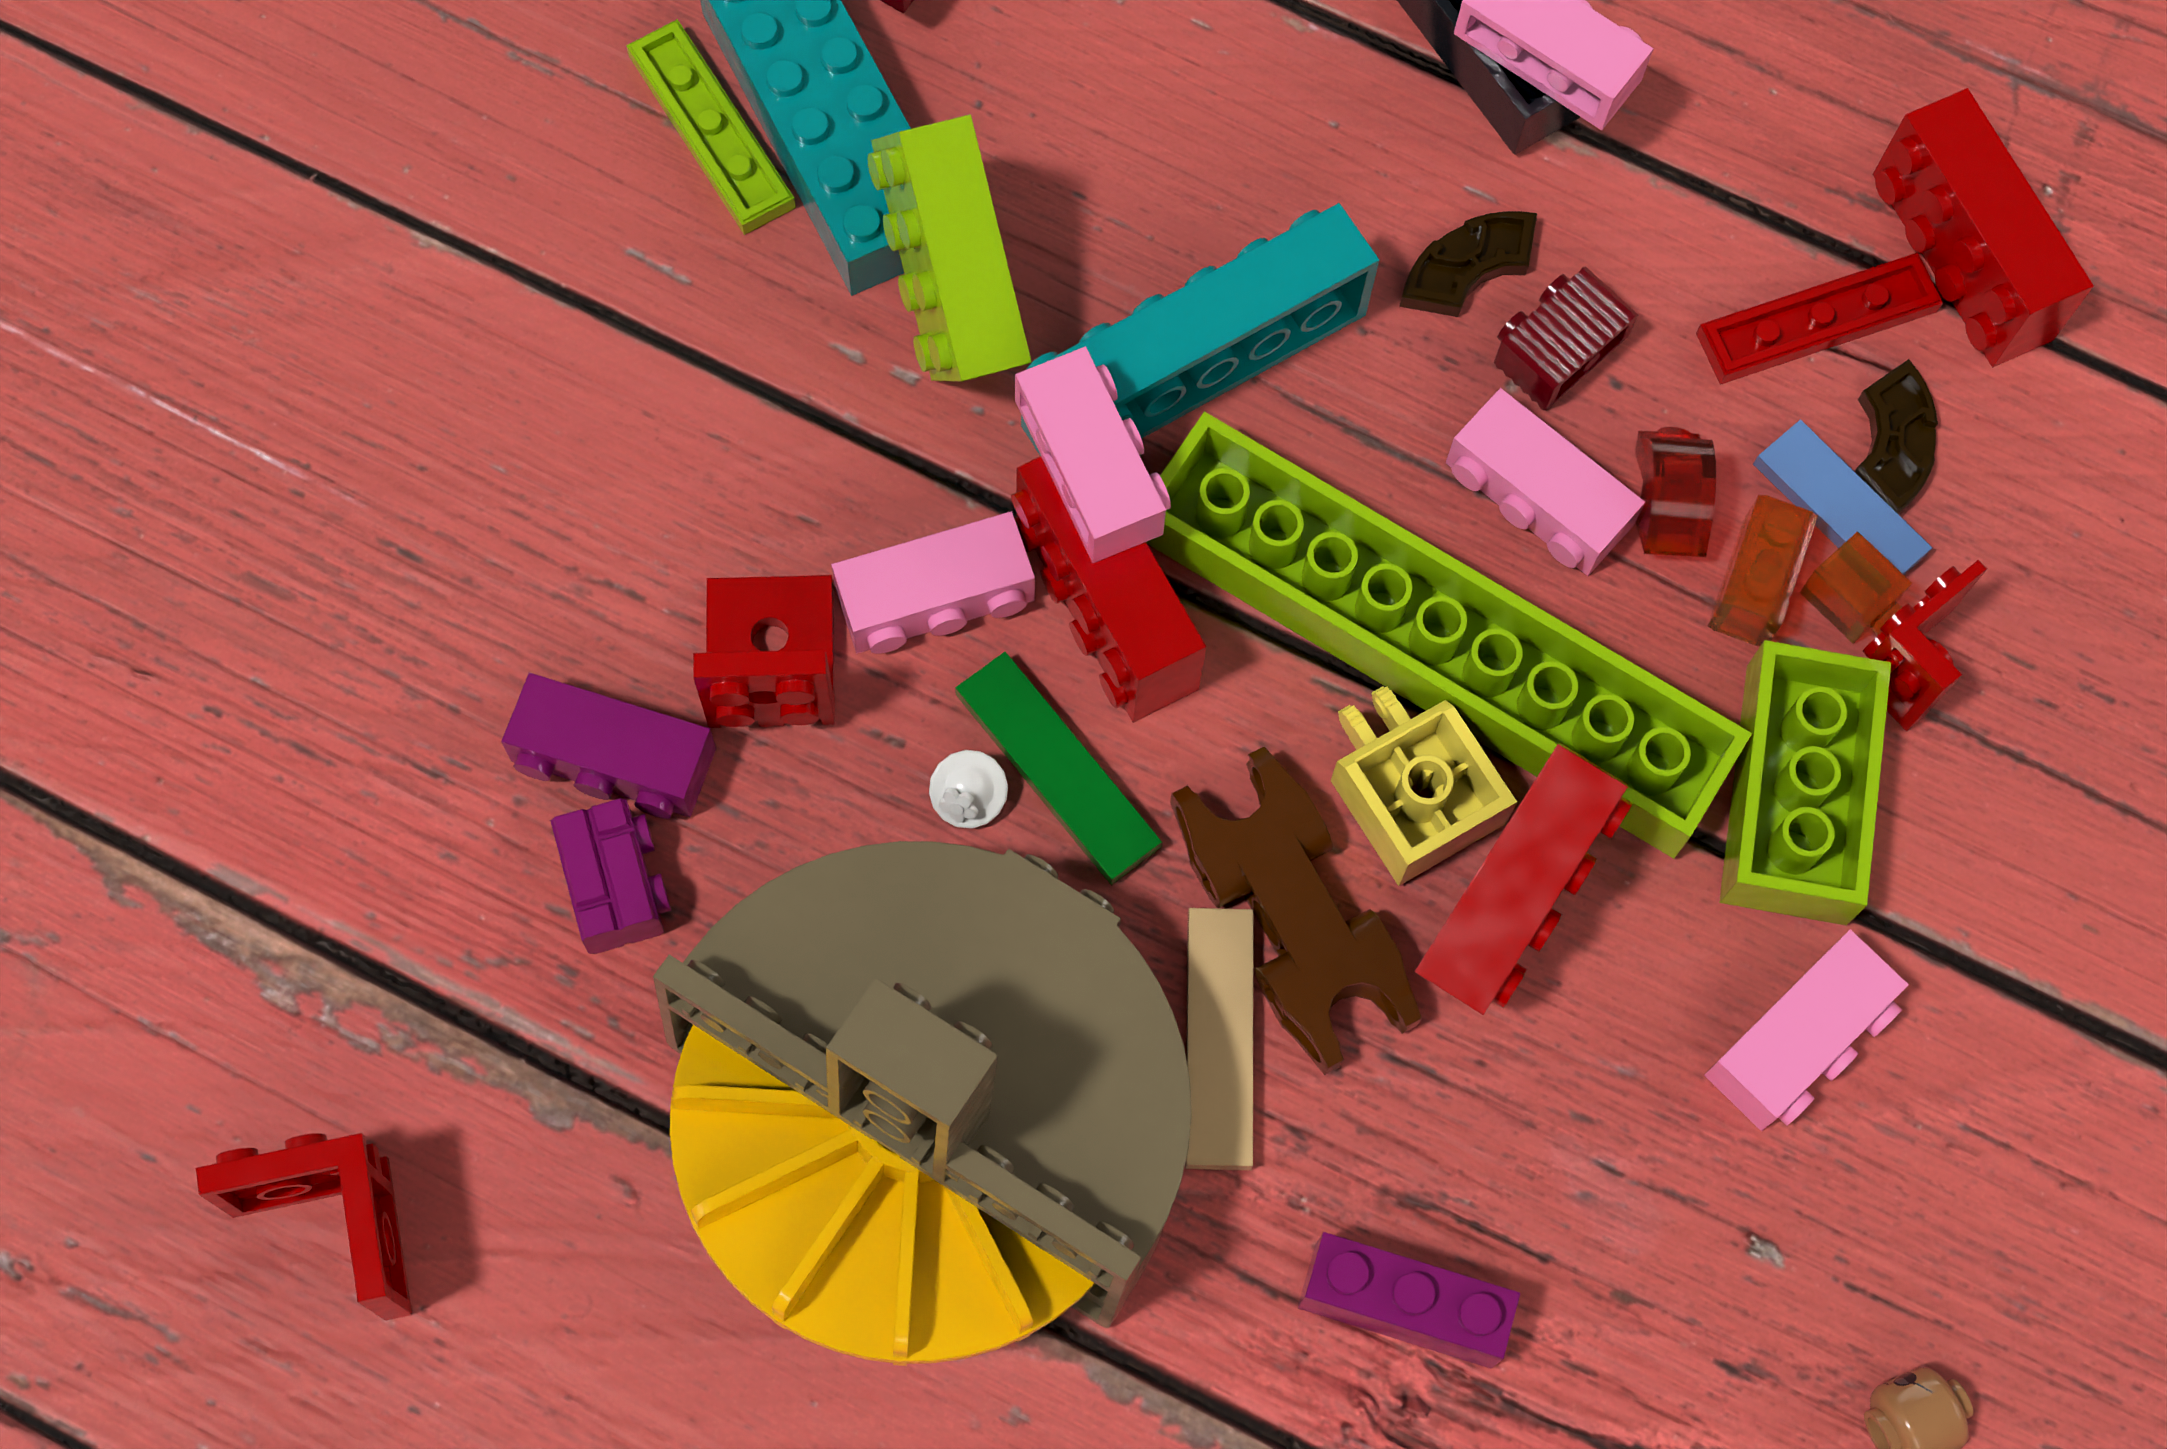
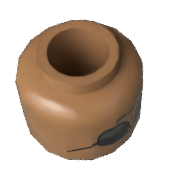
[1864,1367,1973,1449]

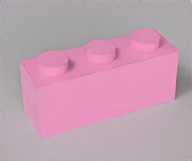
[1454,0,1654,130]
[1015,346,1171,563]
[1446,388,1645,576]
[831,511,1035,654]
[1704,929,1909,1131]

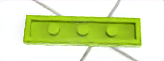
[626,19,796,235]

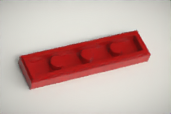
[1696,252,1943,385]

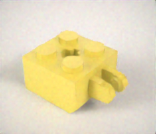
[1331,686,1517,886]

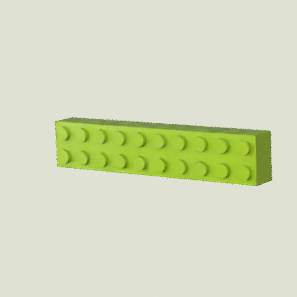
[1146,411,1752,859]

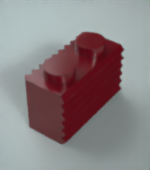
[1494,266,1638,410]

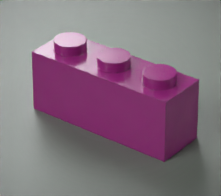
[501,672,716,819]
[1298,1232,1520,1368]

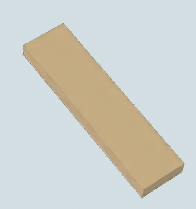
[1185,908,1253,1170]

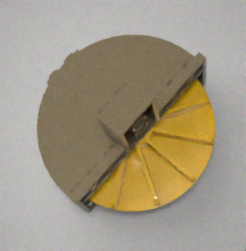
[653,841,1192,1366]

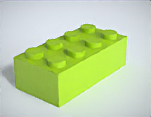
[867,114,1032,382]
[1719,640,1891,926]

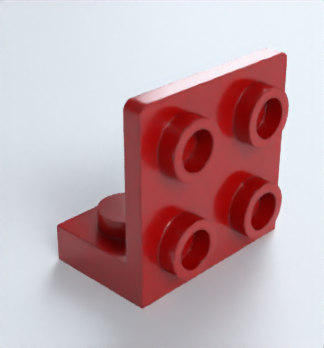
[1862,560,1987,732]

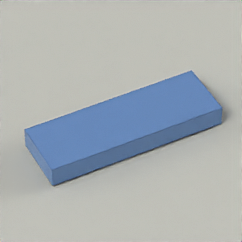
[1753,419,1932,593]

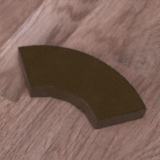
[1399,211,1537,317]
[1854,359,1938,515]

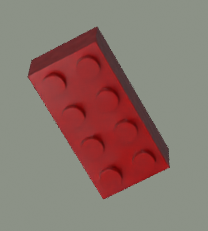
[1872,88,2094,368]
[1011,456,1206,723]
[1414,743,1632,1015]

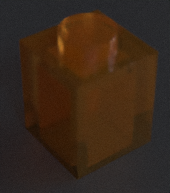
[1799,531,1912,644]

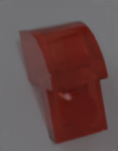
[1635,427,1716,557]

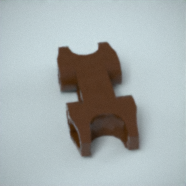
[1170,747,1422,1075]

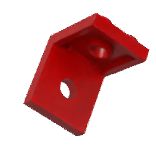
[693,575,835,728]
[196,1133,412,1321]

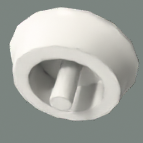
[929,750,1008,829]

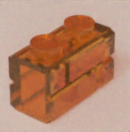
[1707,495,1818,647]

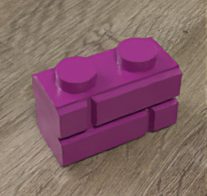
[550,798,671,954]

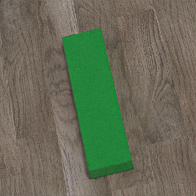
[955,652,1162,886]

